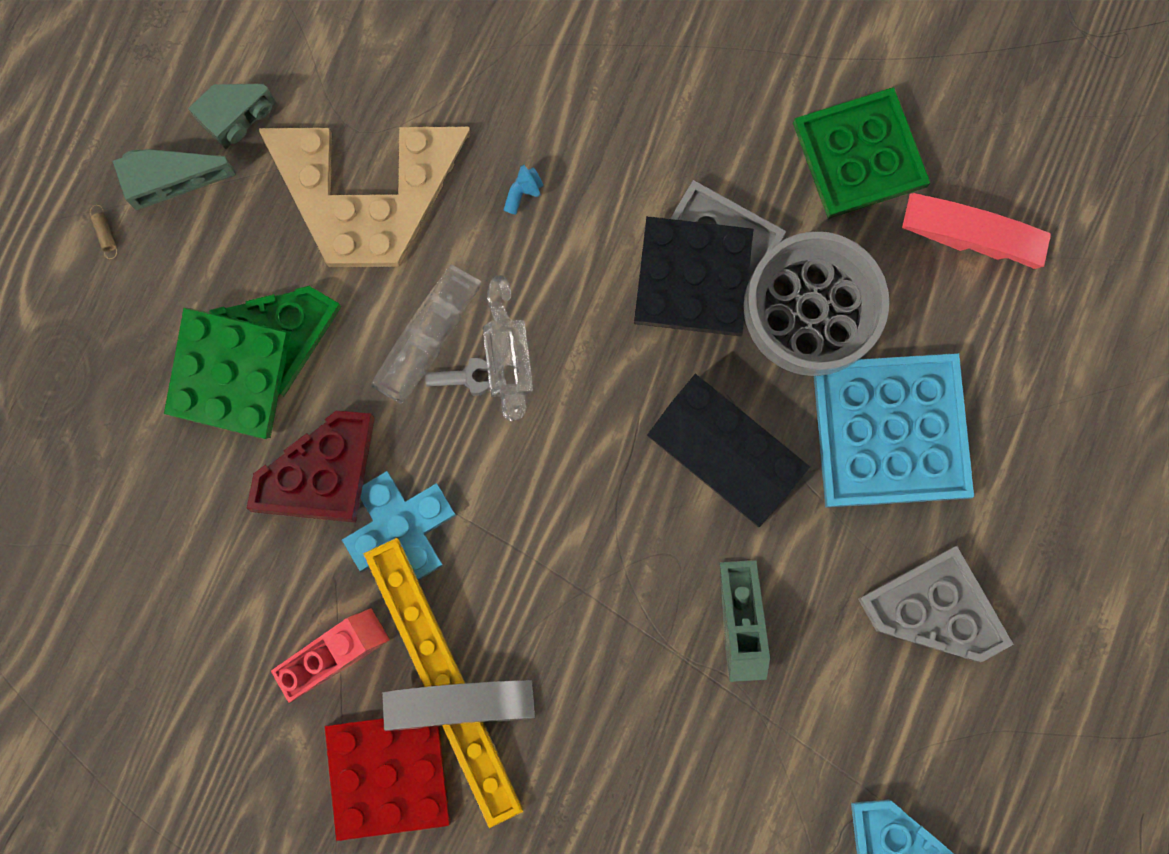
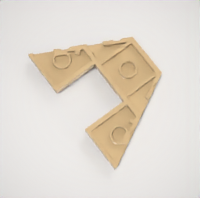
[259,127,470,267]

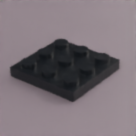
[634,216,754,337]

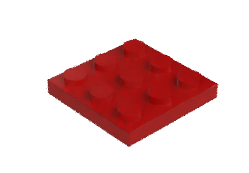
[325,718,450,841]

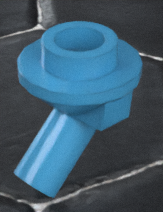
[503,165,543,215]

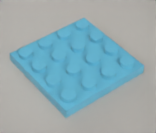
[814,353,974,508]

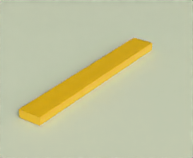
[363,538,524,828]

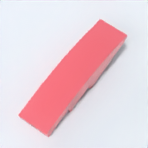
[902,193,1051,269]

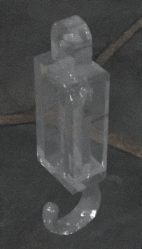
[483,275,533,421]

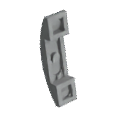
[382,680,535,731]

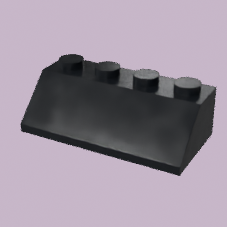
[647,373,810,527]

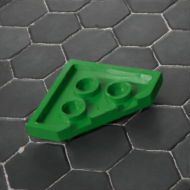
[209,286,341,397]

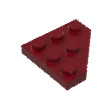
[246,410,375,523]

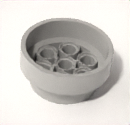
[744,232,889,376]

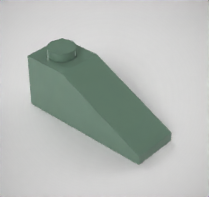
[112,149,236,210]
[720,560,770,682]

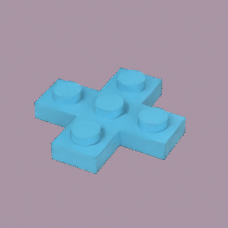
[342,471,456,581]

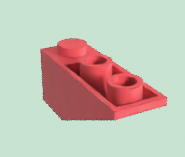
[271,608,390,703]

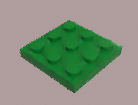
[793,87,930,219]
[164,308,291,439]

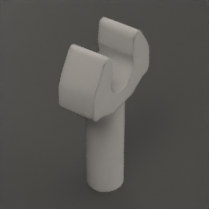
[425,358,493,396]

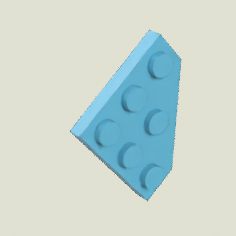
[851,799,954,854]

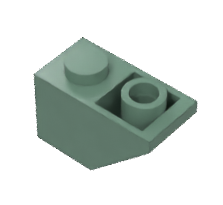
[188,84,276,149]

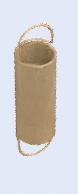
[90,205,117,259]

